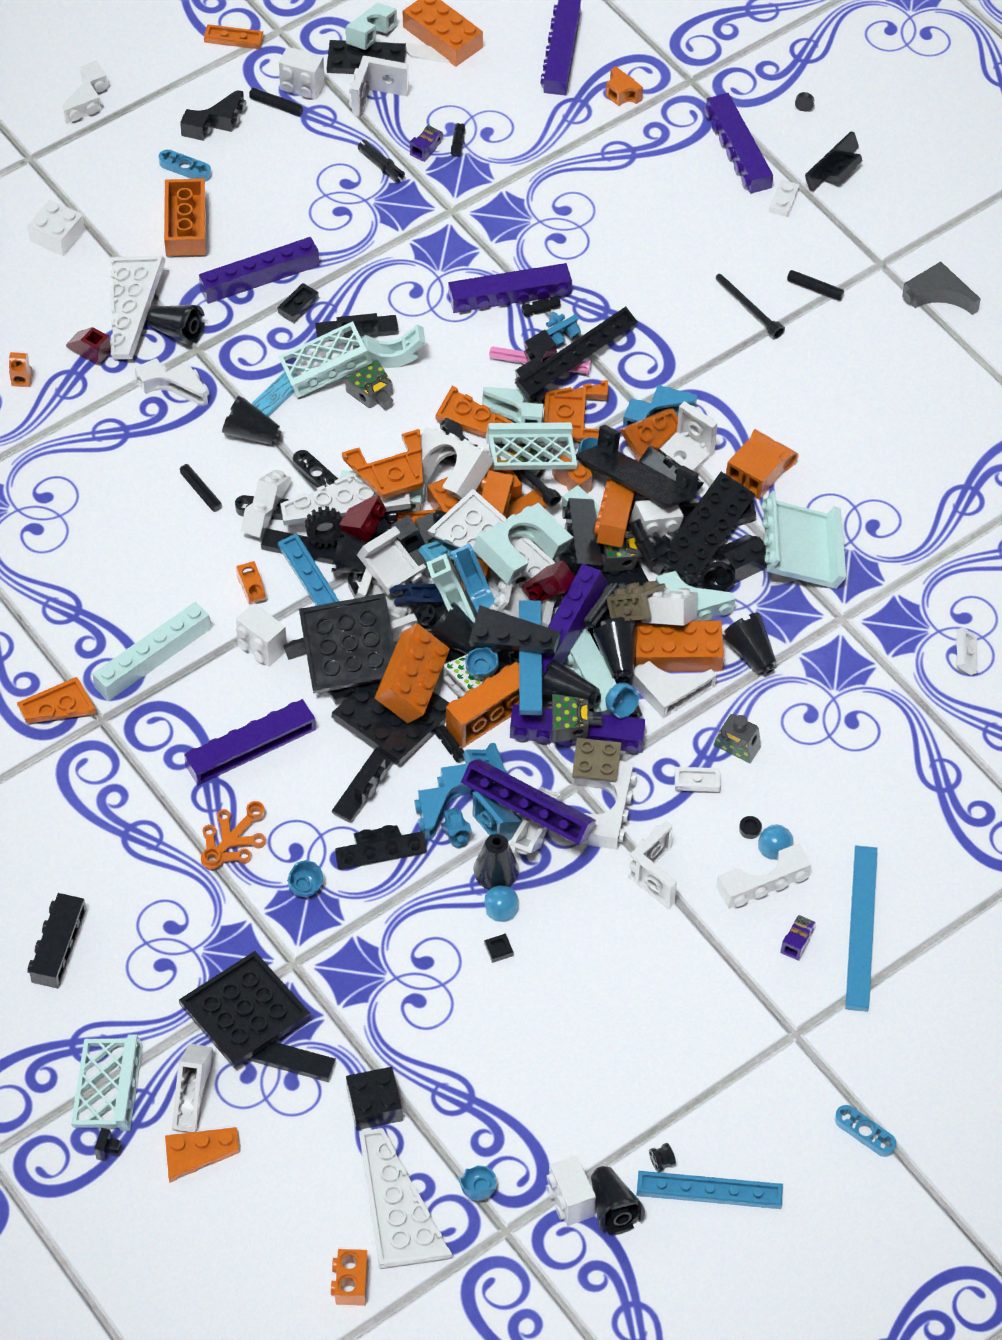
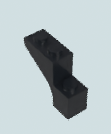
[180,90,246,141]
[514,329,557,407]
[368,515,425,553]

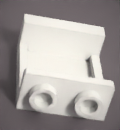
[357,526,426,596]
[355,568,412,621]
[494,579,556,627]

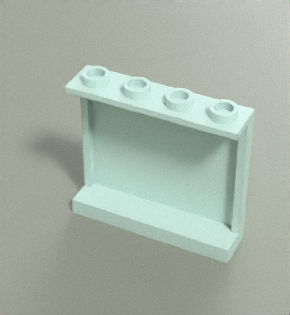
[762,491,846,589]

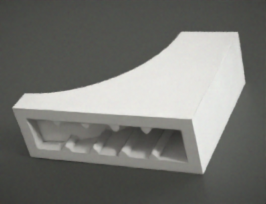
[631,661,716,719]
[172,1044,213,1132]

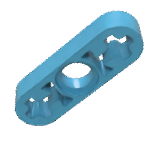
[158,149,212,182]
[834,1105,896,1157]

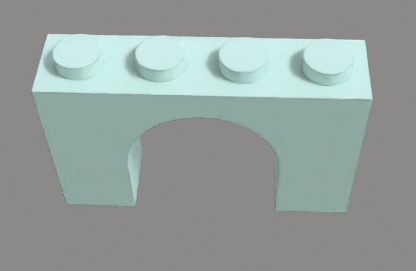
[473,503,573,585]

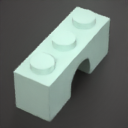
[345,2,397,50]

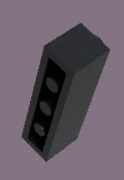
[562,498,603,576]
[27,893,86,989]

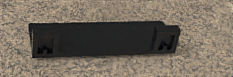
[575,425,699,508]
[652,471,755,578]

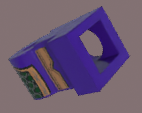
[410,125,444,162]
[780,915,816,961]

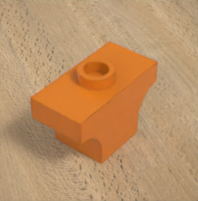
[605,66,643,106]

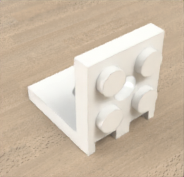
[349,55,409,117]
[660,401,718,472]
[628,820,677,910]

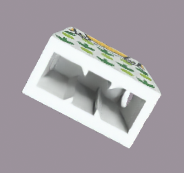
[441,654,493,698]

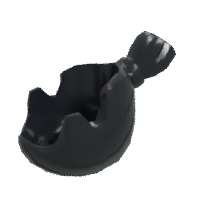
[683,562,735,592]

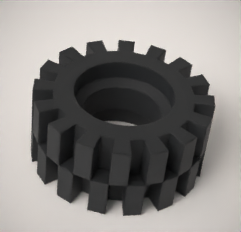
[305,506,344,548]

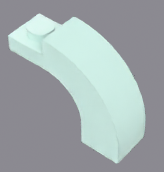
[353,324,426,369]

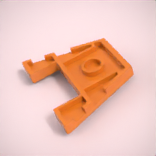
[543,380,608,442]
[342,429,423,500]

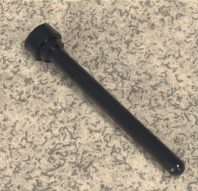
[715,273,785,339]
[495,444,562,508]

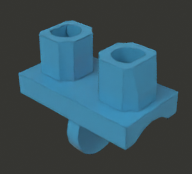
[546,312,581,347]
[441,808,472,847]

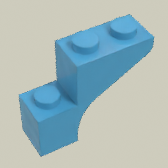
[623,385,698,427]
[450,543,496,615]
[414,764,471,840]

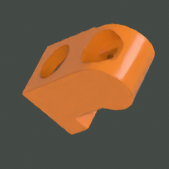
[9,352,33,387]
[236,561,266,604]

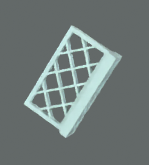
[278,321,372,398]
[486,423,577,470]
[71,1035,143,1131]

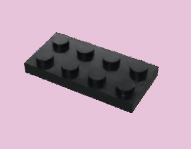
[326,40,406,76]

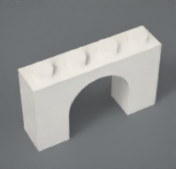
[421,426,494,500]
[563,760,637,850]

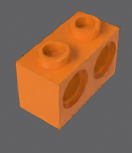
[331,1249,368,1306]

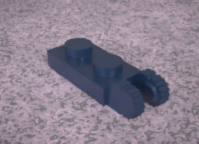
[389,583,445,607]

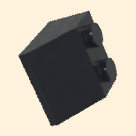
[713,534,767,584]

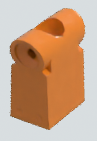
[726,429,799,500]

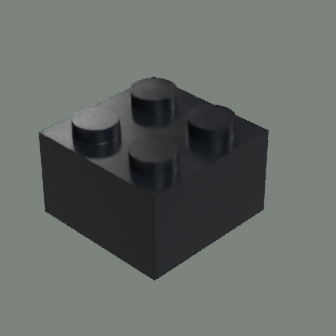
[346,1066,403,1131]

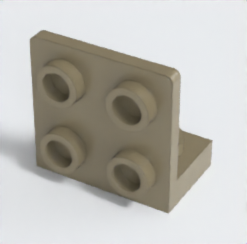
[606,581,666,621]
[572,738,621,782]

